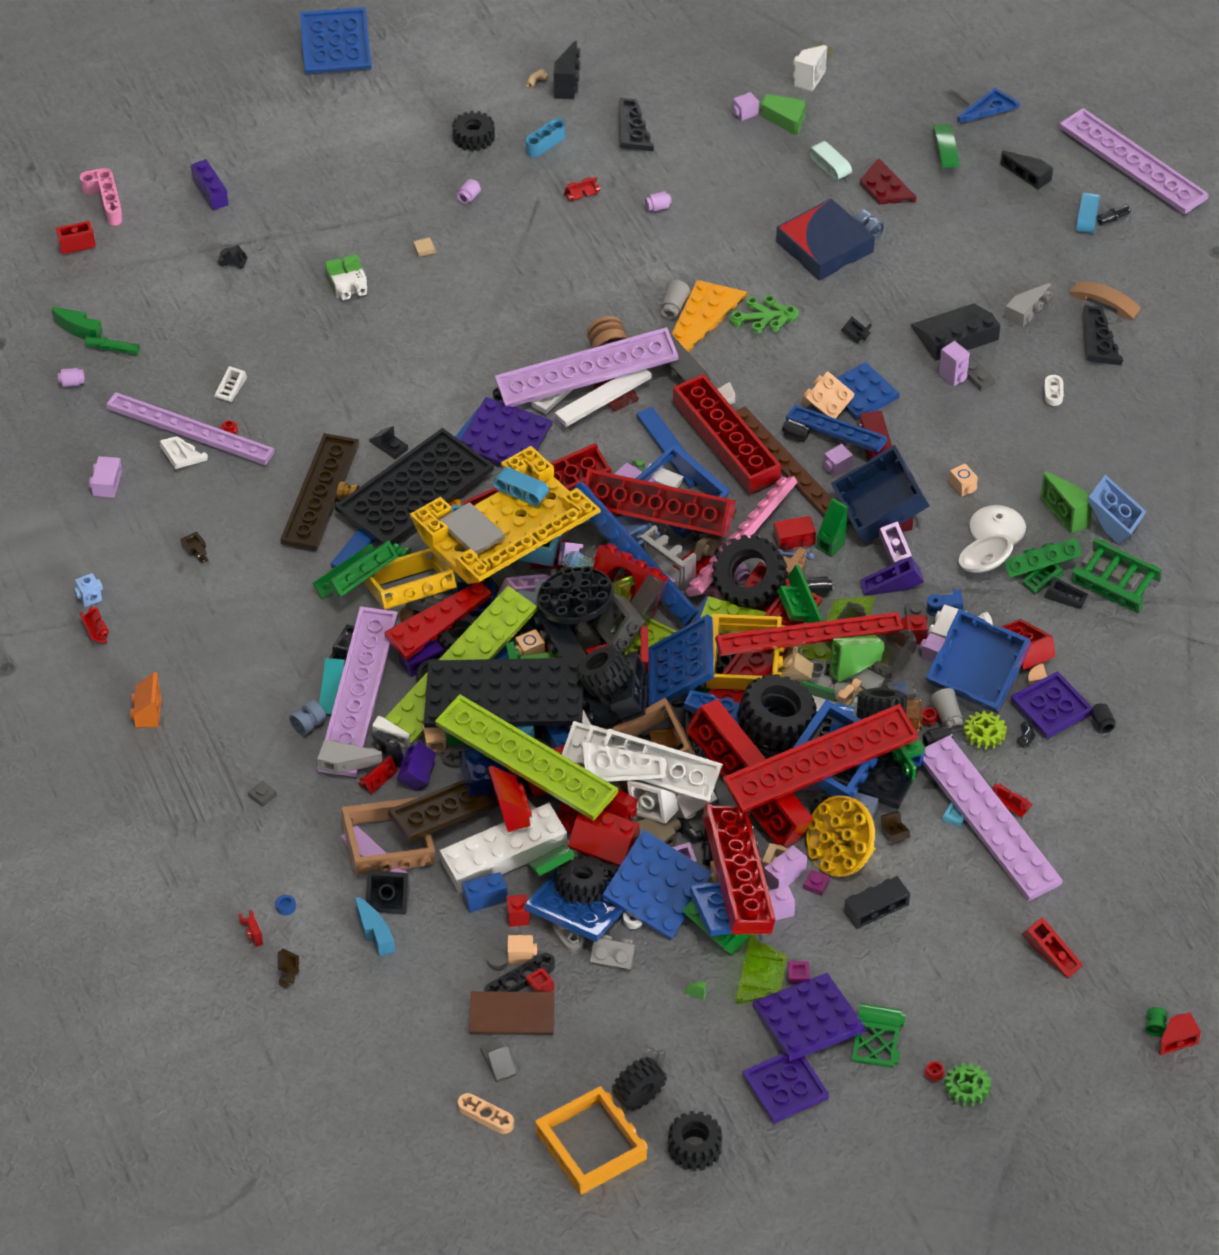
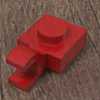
[238,910,263,947]

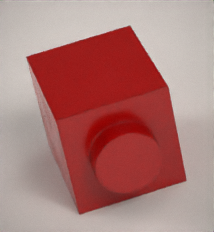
[506,894,530,927]

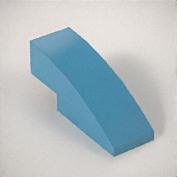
[355,897,395,956]

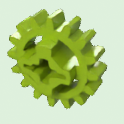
[963,710,1007,749]

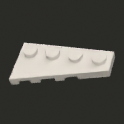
[583,742,666,781]

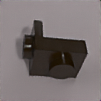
[880,811,910,843]

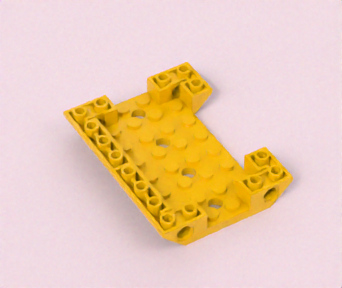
[410,446,601,584]

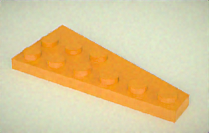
[672,280,747,352]

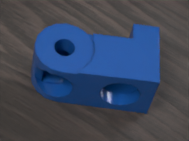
[927,589,963,617]

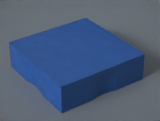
[926,609,1031,714]

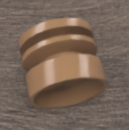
[587,316,628,348]

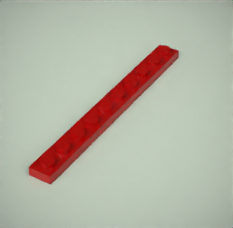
[715,612,903,656]

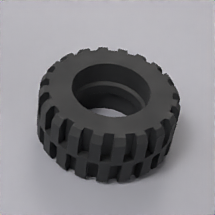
[712,534,788,610]
[737,674,817,750]

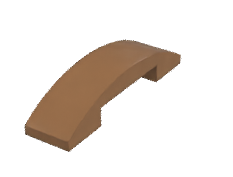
[1069,281,1141,321]

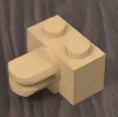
[770,646,814,685]

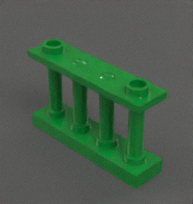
[1072,538,1162,614]
[312,541,398,599]

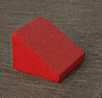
[525,967,555,992]

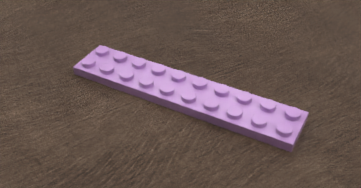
[1059,108,1209,215]
[495,327,678,407]
[318,606,398,777]
[922,735,1063,902]

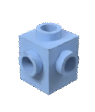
[74,573,103,607]

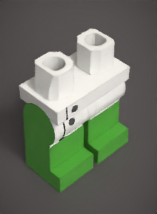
[325,254,367,300]

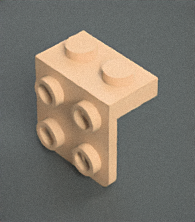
[801,371,854,419]

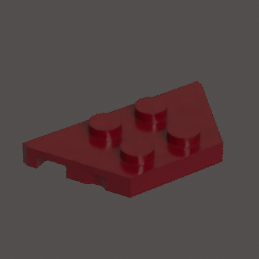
[860,158,917,205]

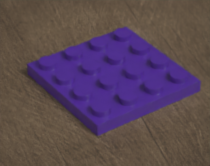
[460,397,553,467]
[752,973,865,1061]

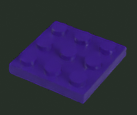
[1011,671,1092,739]
[742,1053,829,1124]

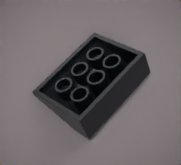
[911,303,1000,361]

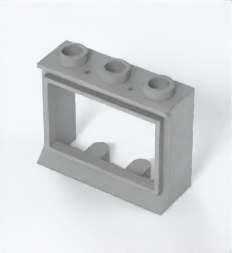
[640,525,696,594]

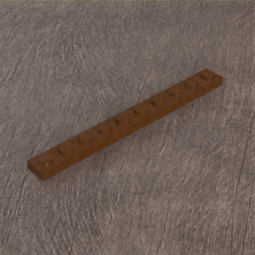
[736,406,851,526]

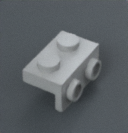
[590,935,637,970]

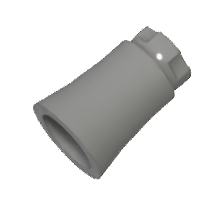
[661,280,690,320]
[929,688,965,733]

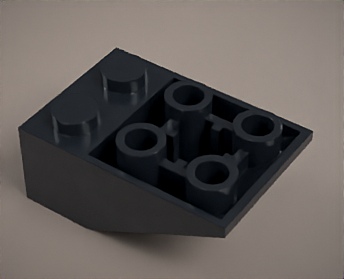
[554,41,580,100]

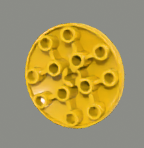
[806,796,876,877]

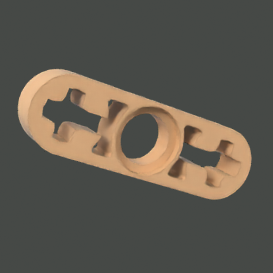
[458,1093,514,1134]

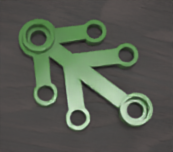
[730,295,799,333]

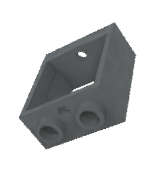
[592,593,645,652]

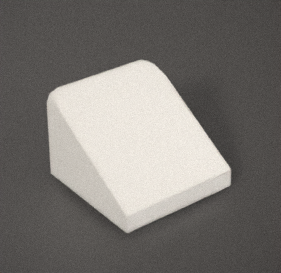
[717,382,735,404]

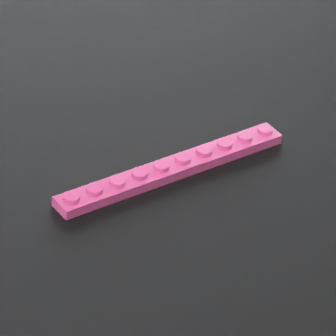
[685,476,798,597]

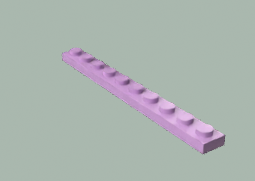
[106,392,275,465]

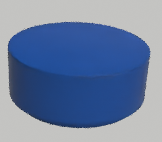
[275,895,296,915]

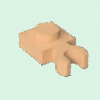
[836,678,863,706]

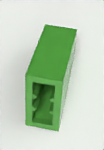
[760,94,806,135]
[829,635,885,682]

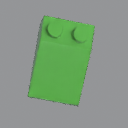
[1040,471,1092,534]

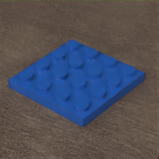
[300,7,371,74]
[648,614,714,706]
[601,829,712,941]
[525,870,624,942]

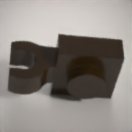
[180,531,208,564]
[278,949,299,988]

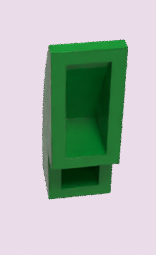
[51,307,103,339]

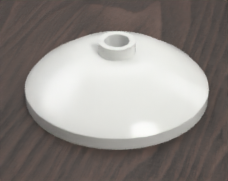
[969,505,1026,546]
[959,534,1013,573]

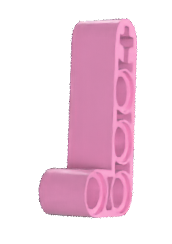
[80,168,122,225]

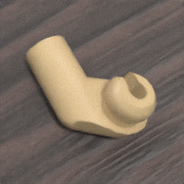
[526,69,548,89]

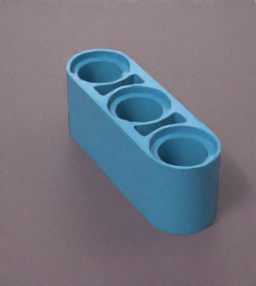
[526,118,566,157]
[1076,192,1100,233]
[493,467,550,506]

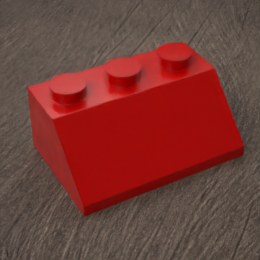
[488,766,533,832]
[568,811,640,867]

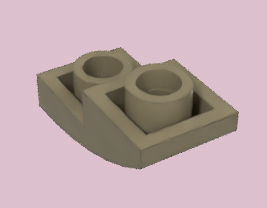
[694,534,725,561]

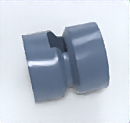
[854,209,885,240]
[289,700,326,736]

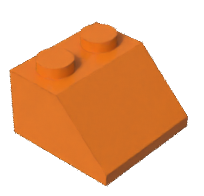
[130,672,161,728]

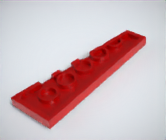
[384,581,491,661]

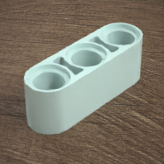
[809,141,852,181]

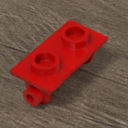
[563,177,600,201]
[79,606,109,644]
[358,756,398,795]
[992,783,1033,818]

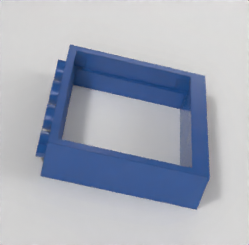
[635,443,730,538]
[793,699,878,798]

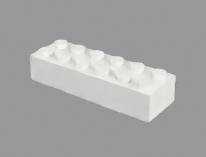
[440,803,568,893]

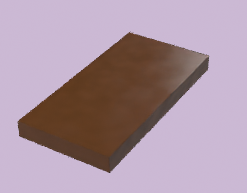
[469,991,555,1035]

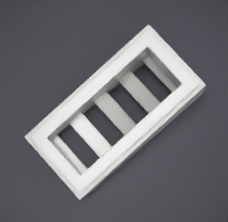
[214,366,247,403]
[372,716,410,749]

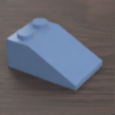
[1087,474,1147,544]

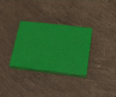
[528,845,575,876]

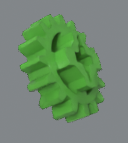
[944,1062,991,1106]

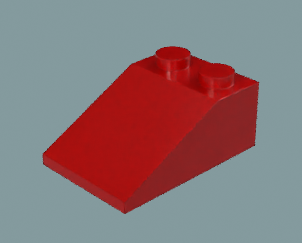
[1000,619,1056,670]

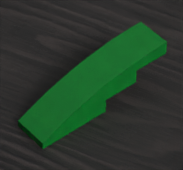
[933,124,959,167]

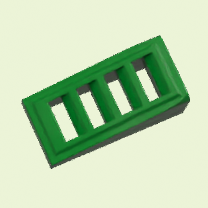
[1022,564,1063,594]

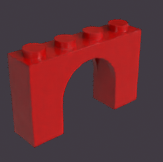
[591,543,668,619]

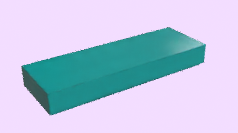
[319,658,345,716]

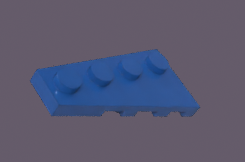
[683,690,769,735]

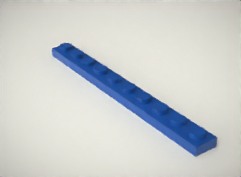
[573,482,699,626]

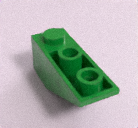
[816,498,848,557]

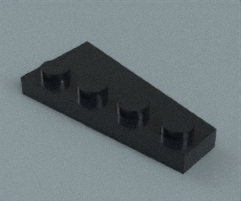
[619,97,654,151]
[1083,305,1123,365]

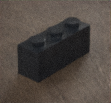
[844,876,910,929]

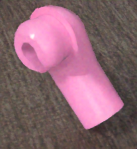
[703,586,726,601]

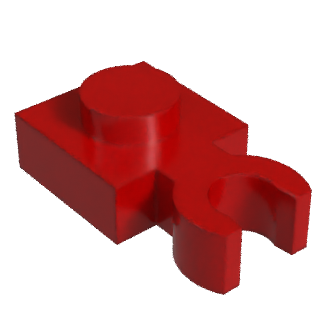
[555,810,577,833]

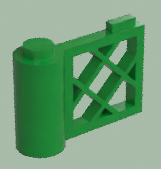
[852,1003,906,1068]

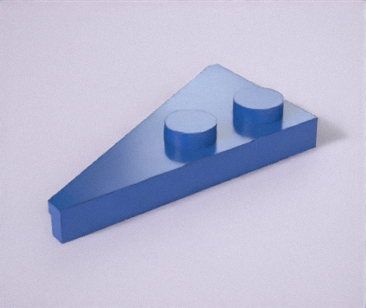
[957,88,1020,123]

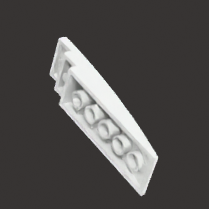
[562,721,722,802]

